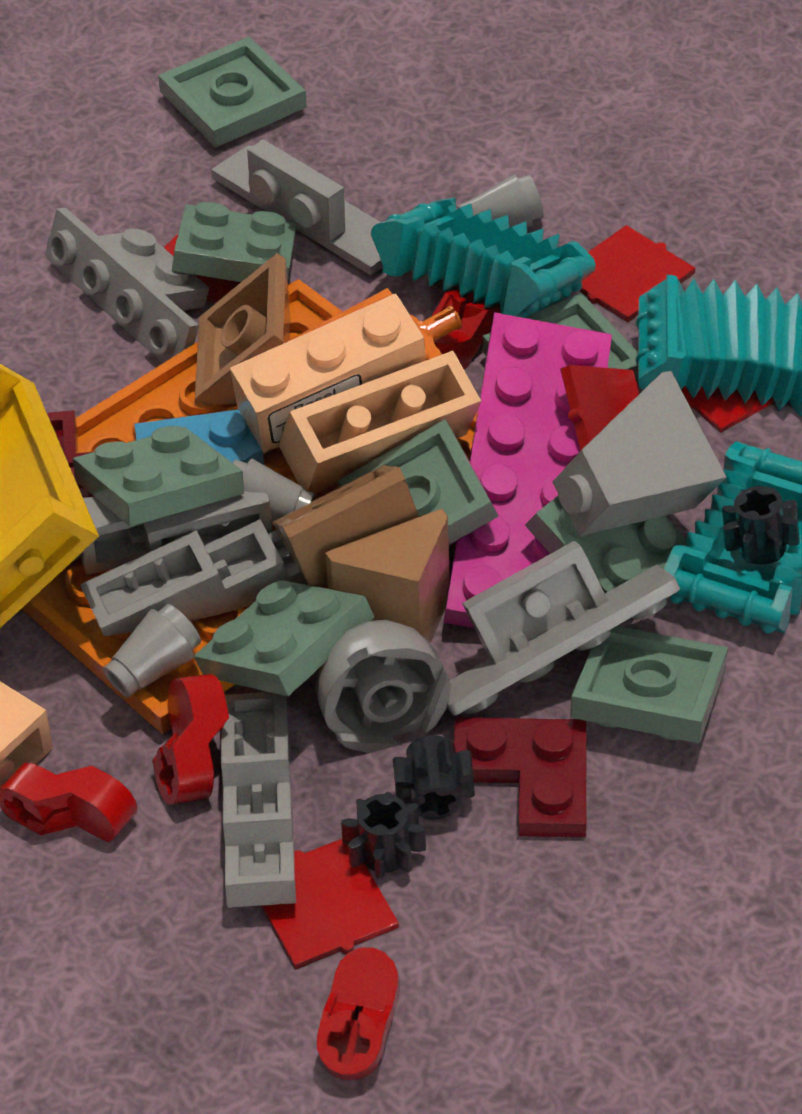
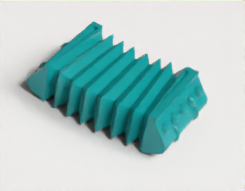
[371,197,596,318]
[635,275,802,416]
[664,441,802,634]

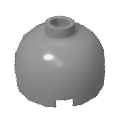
[315,620,451,753]

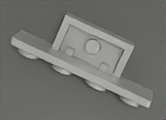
[211,139,383,275]
[45,207,209,363]
[447,541,680,715]

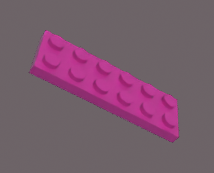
[443,313,612,628]

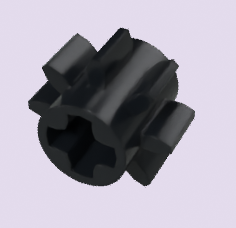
[722,486,800,565]
[393,735,475,819]
[341,792,426,879]

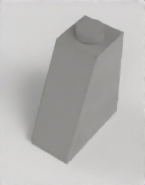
[552,371,727,537]

